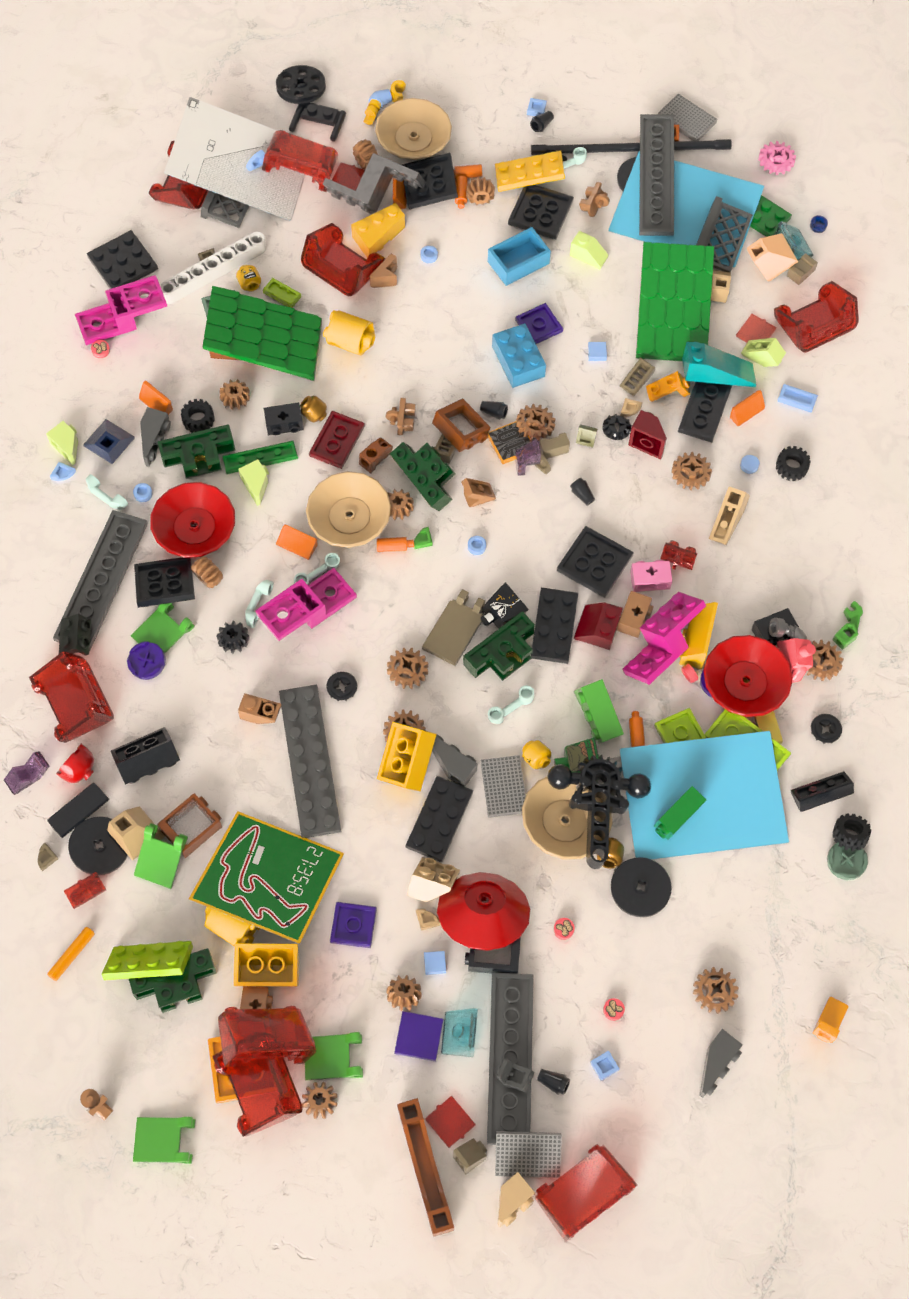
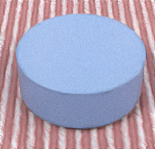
[421,245,438,263]
[740,455,760,474]
[133,483,153,502]
[468,536,486,555]

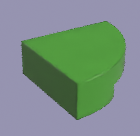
[414,527,433,549]

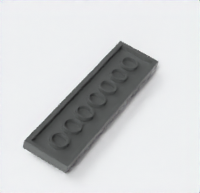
[639,114,674,236]
[53,510,148,652]
[279,684,341,838]
[487,973,534,1145]

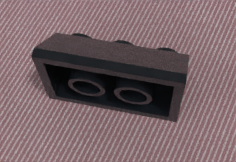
[111,727,180,785]

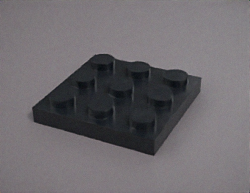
[402,153,458,209]
[508,185,574,240]
[86,230,158,289]
[557,526,634,598]
[134,557,195,608]

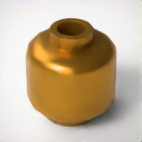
[300,395,327,422]
[597,838,624,869]

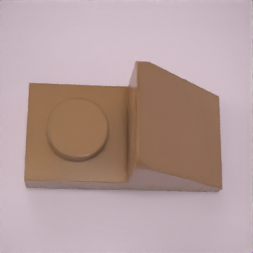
[369,253,397,288]
[461,478,496,507]

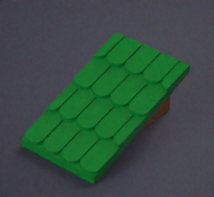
[636,242,714,361]
[202,286,322,381]

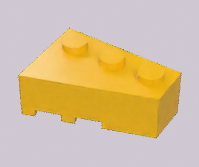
[351,203,405,261]

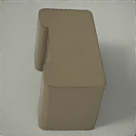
[787,253,818,285]
[539,433,570,459]

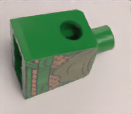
[554,738,599,780]

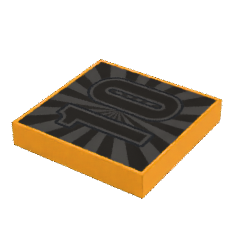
[488,421,535,465]

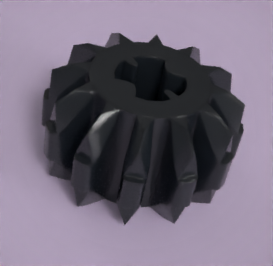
[216,620,250,654]

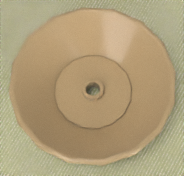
[375,98,452,160]
[306,471,391,548]
[522,777,613,859]

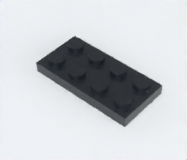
[678,382,732,443]
[531,587,578,664]
[405,776,473,863]

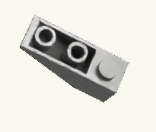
[140,407,171,467]
[432,734,478,787]
[699,1029,743,1098]

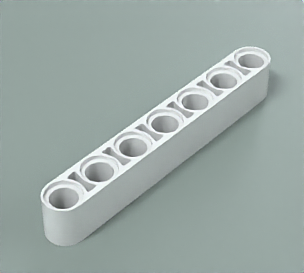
[160,232,266,304]

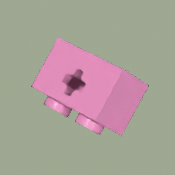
[630,560,672,592]

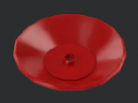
[150,482,235,558]
[703,635,793,717]
[437,872,531,951]

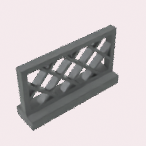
[200,190,249,228]
[696,196,752,272]

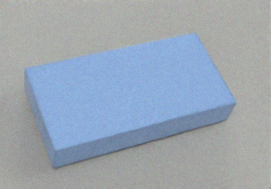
[778,384,818,413]

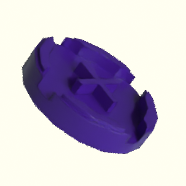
[127,641,166,680]

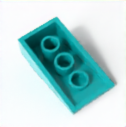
[682,342,757,387]

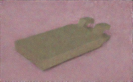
[422,589,485,666]

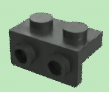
[58,614,91,656]

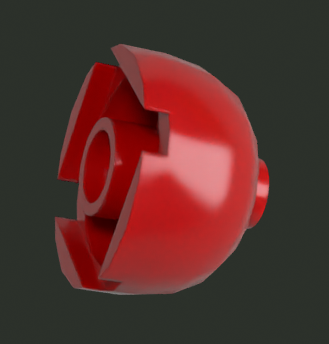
[56,743,94,783]

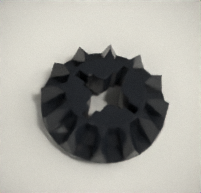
[602,414,632,440]
[326,672,357,701]
[810,714,842,744]

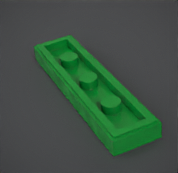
[222,440,298,474]

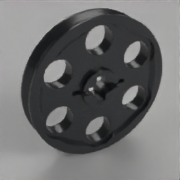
[276,65,326,104]

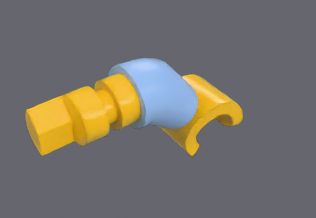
[363,80,406,125]

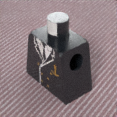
[481,582,529,628]

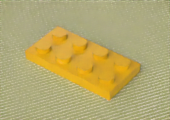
[495,151,565,192]

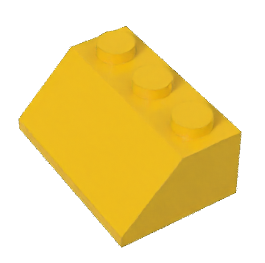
[679,602,718,670]
[377,722,436,791]
[234,943,299,986]

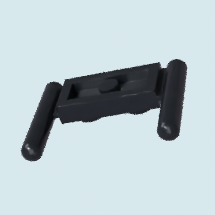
[289,103,346,142]

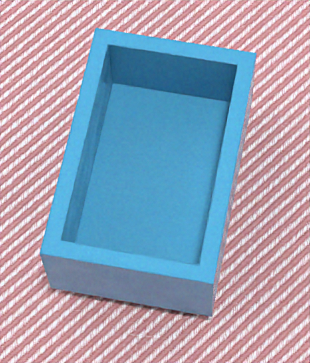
[487,227,551,286]
[492,323,546,388]

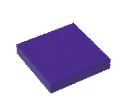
[515,303,563,344]
[330,902,377,948]
[394,1011,444,1062]

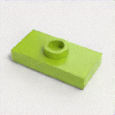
[263,278,301,308]

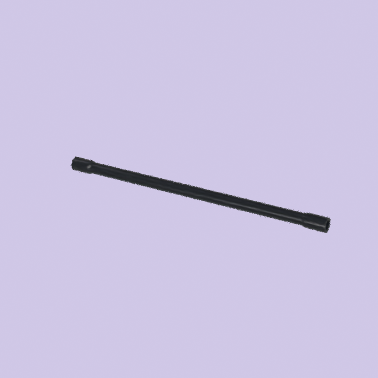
[531,139,732,155]

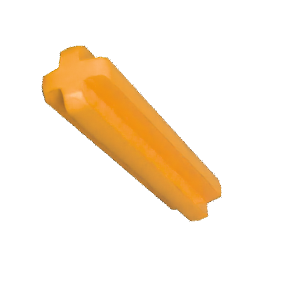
[47,927,95,981]

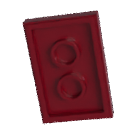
[309,411,365,469]

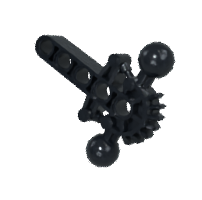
[547,755,651,869]

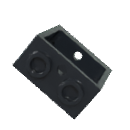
[465,937,521,974]

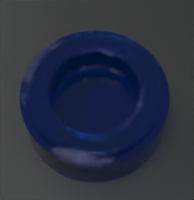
[810,215,828,233]

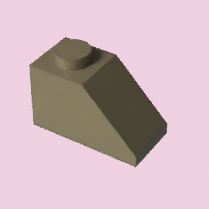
[453,1138,487,1175]

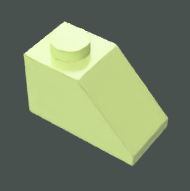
[570,231,608,269]
[741,338,786,367]
[46,421,78,465]
[238,460,269,506]

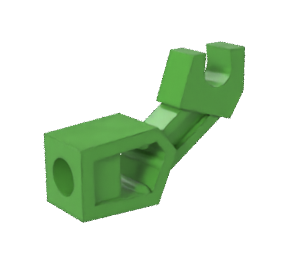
[833,601,863,650]

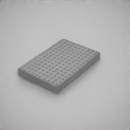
[658,94,717,141]
[481,755,526,818]
[495,1131,562,1178]

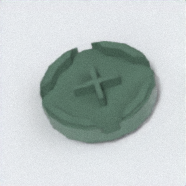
[827,843,868,880]

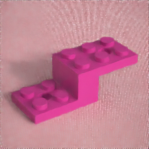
[75,275,168,345]
[255,568,357,641]
[622,592,706,685]

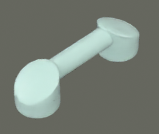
[563,147,587,169]
[85,474,128,510]
[294,553,340,585]
[245,580,274,628]
[488,685,534,724]

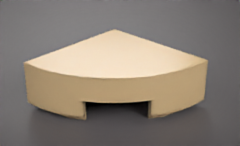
[620,398,643,417]
[416,909,441,931]

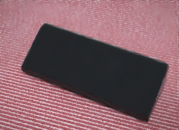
[791,771,854,812]
[47,783,109,838]

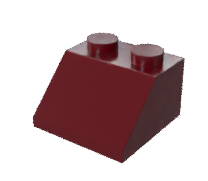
[628,410,667,460]
[574,602,623,650]

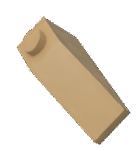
[709,487,750,545]

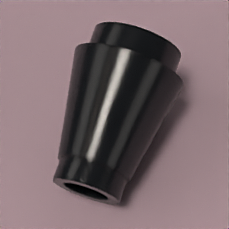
[530,111,554,132]
[480,401,508,420]
[570,478,595,506]
[537,1069,570,1095]

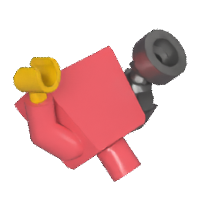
[769,618,816,683]

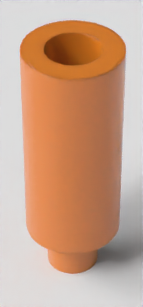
[454,164,482,178]
[455,175,468,209]
[377,537,414,552]
[629,711,645,747]

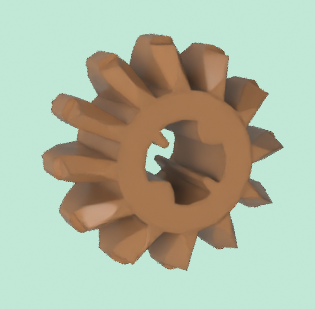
[353,139,378,169]
[466,177,495,206]
[220,379,250,410]
[388,489,414,521]
[191,556,223,588]
[386,975,422,1011]
[302,1082,338,1119]

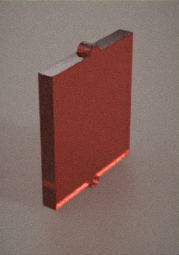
[332,162,365,191]
[736,314,777,344]
[425,1096,476,1148]

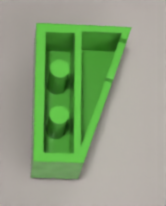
[574,679,624,744]

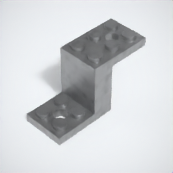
[323,153,426,213]

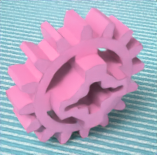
[758,141,796,175]

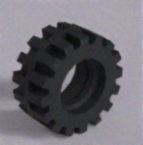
[181,399,215,433]
[776,446,811,481]
[832,813,871,851]

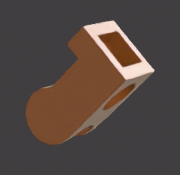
[359,437,393,473]

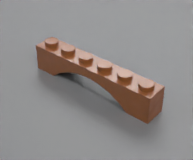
[397,1098,454,1237]

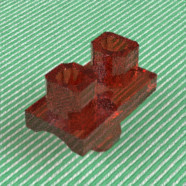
[660,540,697,570]
[64,872,106,909]

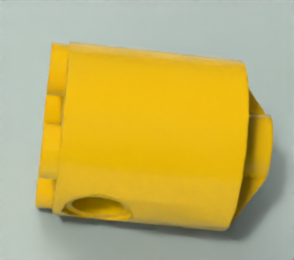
[323,310,375,355]
[204,907,261,946]

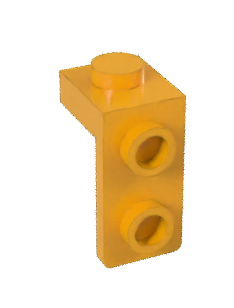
[646,371,690,402]
[813,997,848,1043]

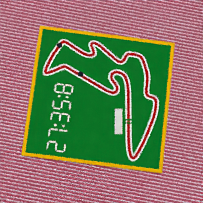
[189,811,344,944]

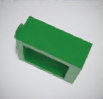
[654,786,707,840]

